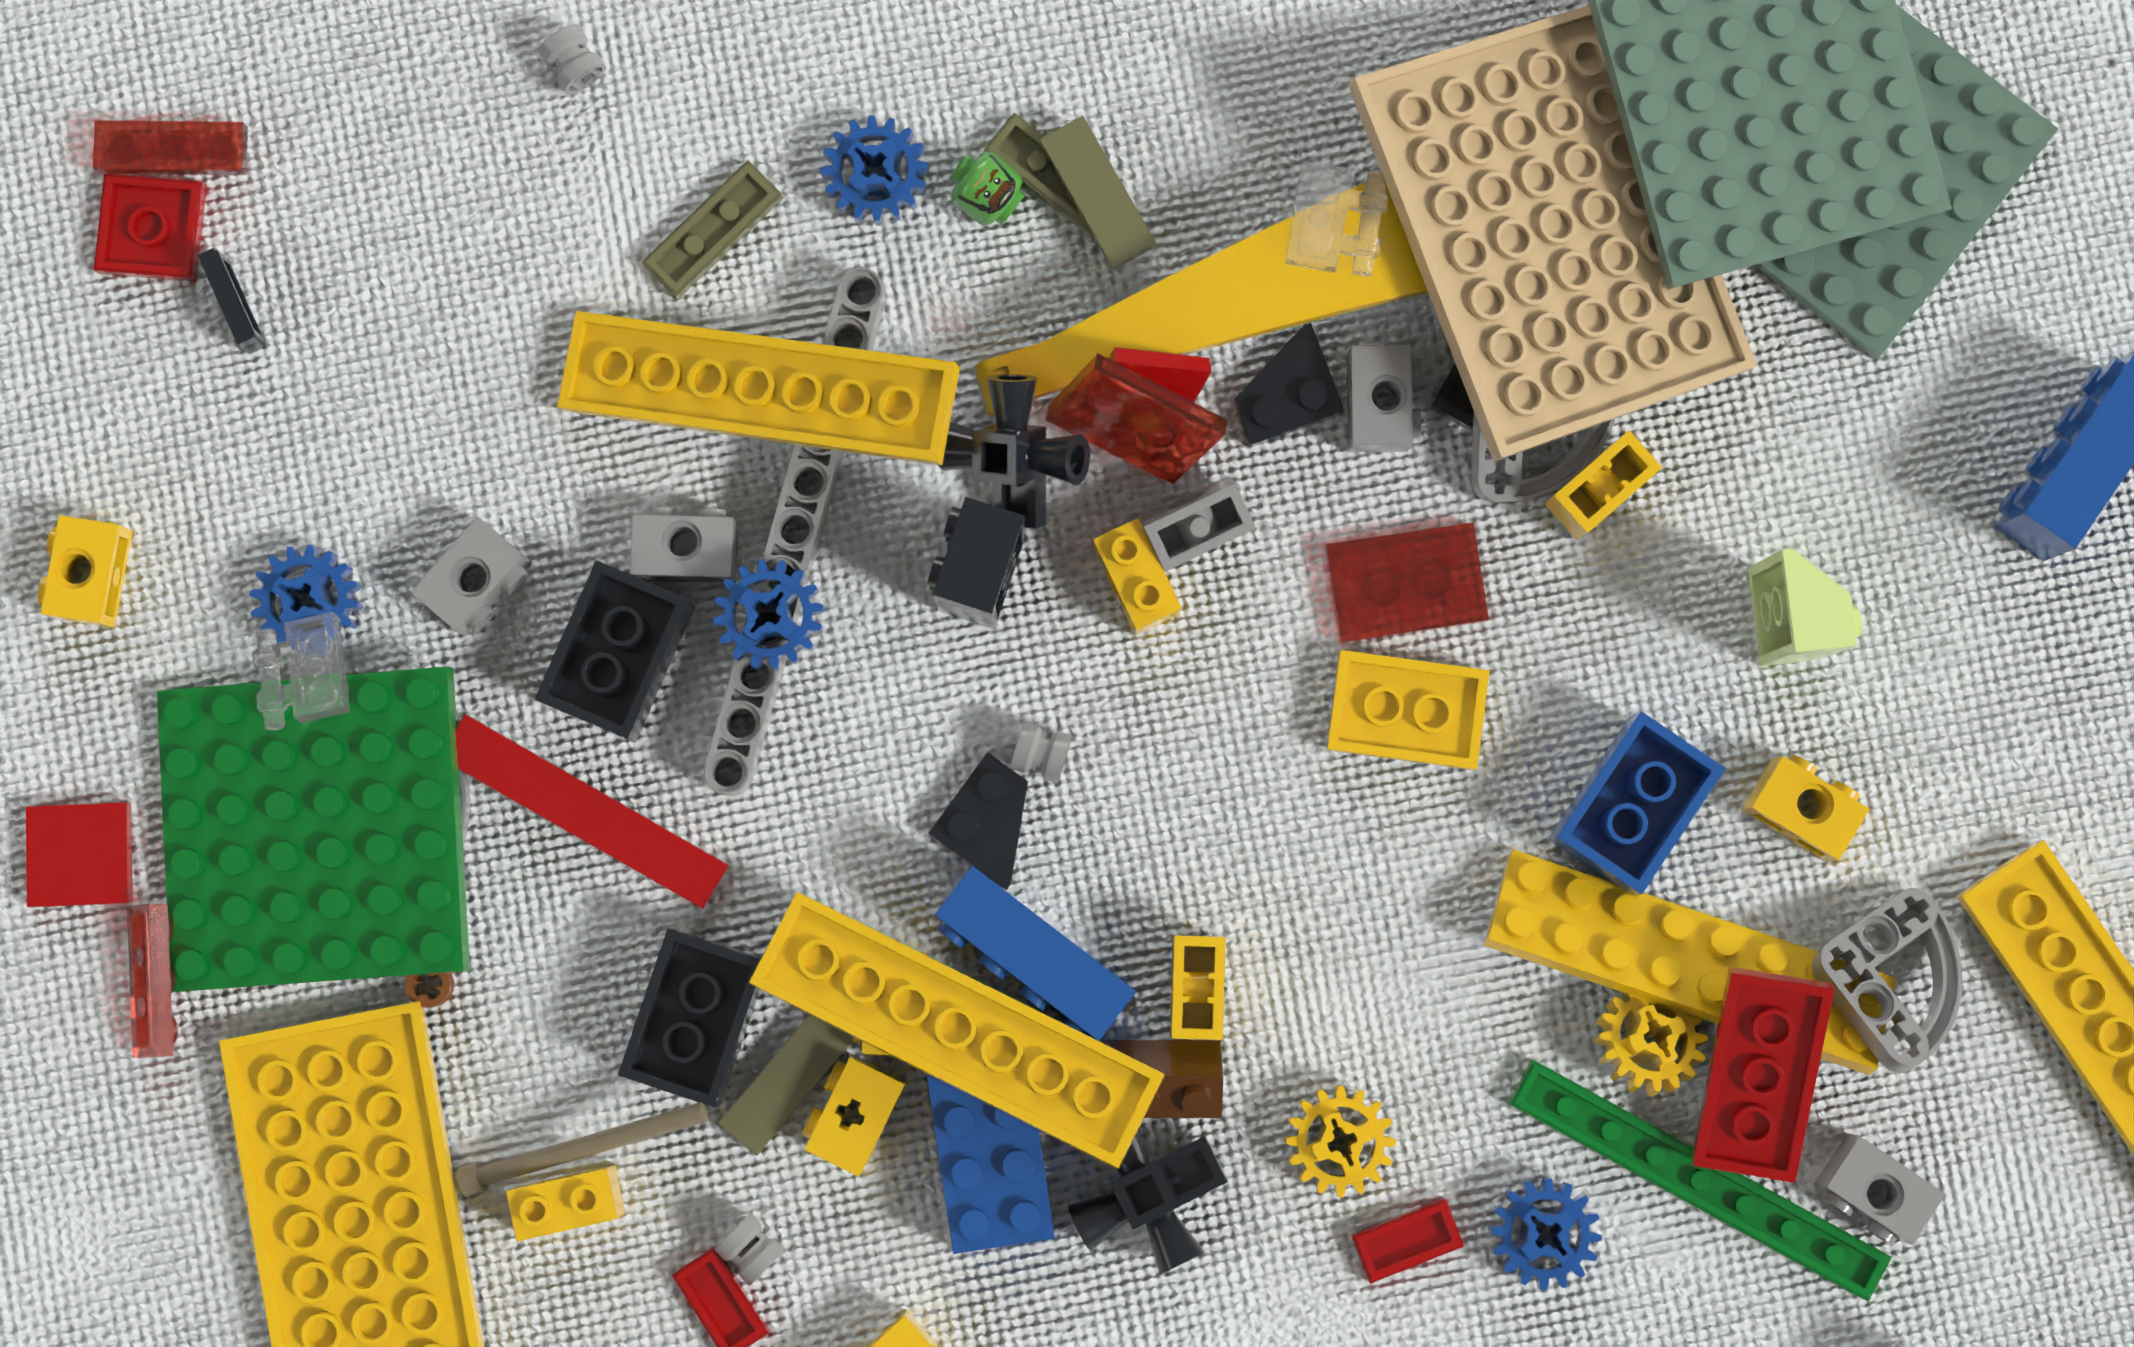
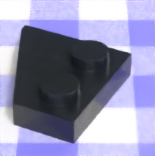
[1233,322,1345,448]
[929,752,1028,890]

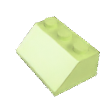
[1748,548,1862,666]

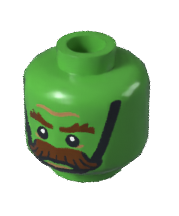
[949,151,1025,226]

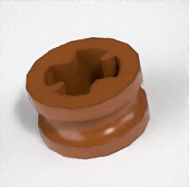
[405,972,455,1008]

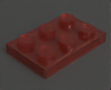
[1045,353,1228,484]
[1324,522,1489,644]

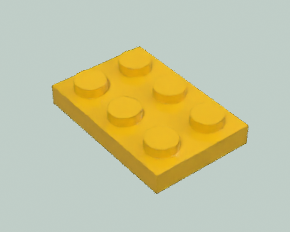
[1326,650,1490,771]

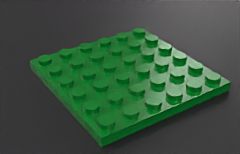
[157,666,470,992]

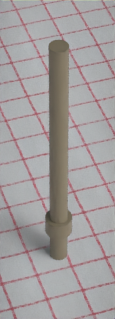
[453,1102,708,1197]

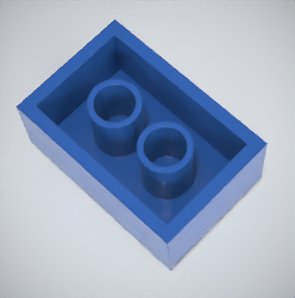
[1548,711,1726,895]

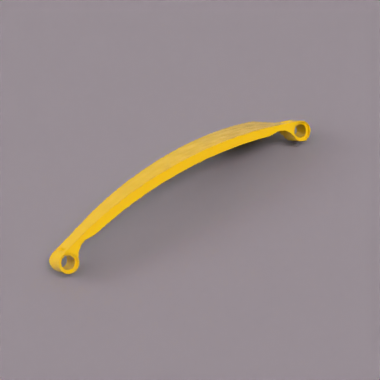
[974,174,1428,415]

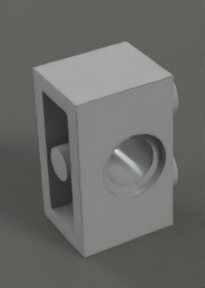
[1347,345,1421,452]
[1139,476,1256,572]
[630,507,738,583]
[411,516,531,636]
[1815,1133,1946,1246]

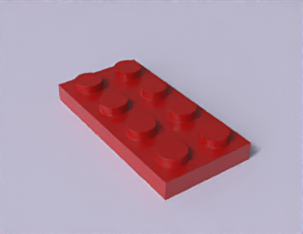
[1691,966,1835,1183]

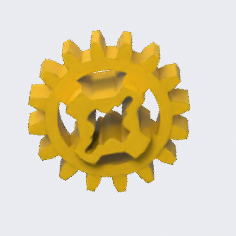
[1594,992,1708,1096]
[1284,1085,1396,1197]

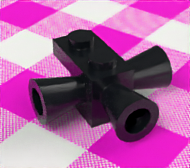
[938,374,1090,529]
[1068,1127,1229,1275]

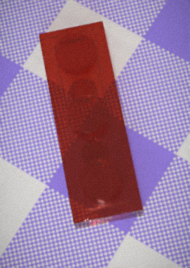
[93,120,248,175]
[127,903,178,1058]

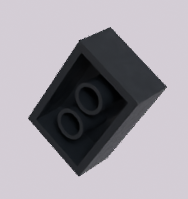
[927,496,1026,630]
[534,560,696,743]
[618,928,762,1108]

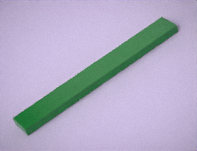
[1508,1059,1892,1302]

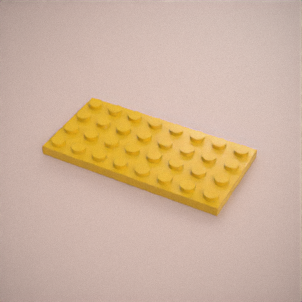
[219,1001,484,1347]

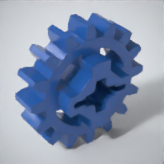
[821,115,929,226]
[249,545,363,655]
[713,559,825,671]
[1488,1177,1602,1290]

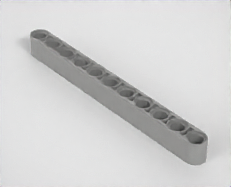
[704,267,886,797]

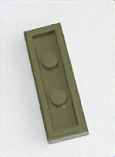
[983,112,1096,242]
[1040,116,1156,271]
[642,160,784,300]
[718,1015,853,1156]

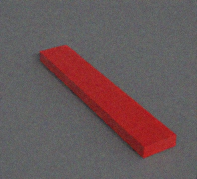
[455,714,729,909]

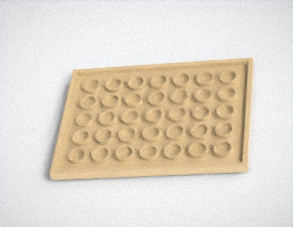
[1348,5,1757,462]

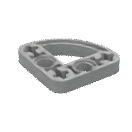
[1471,412,1616,503]
[1811,888,1962,1073]

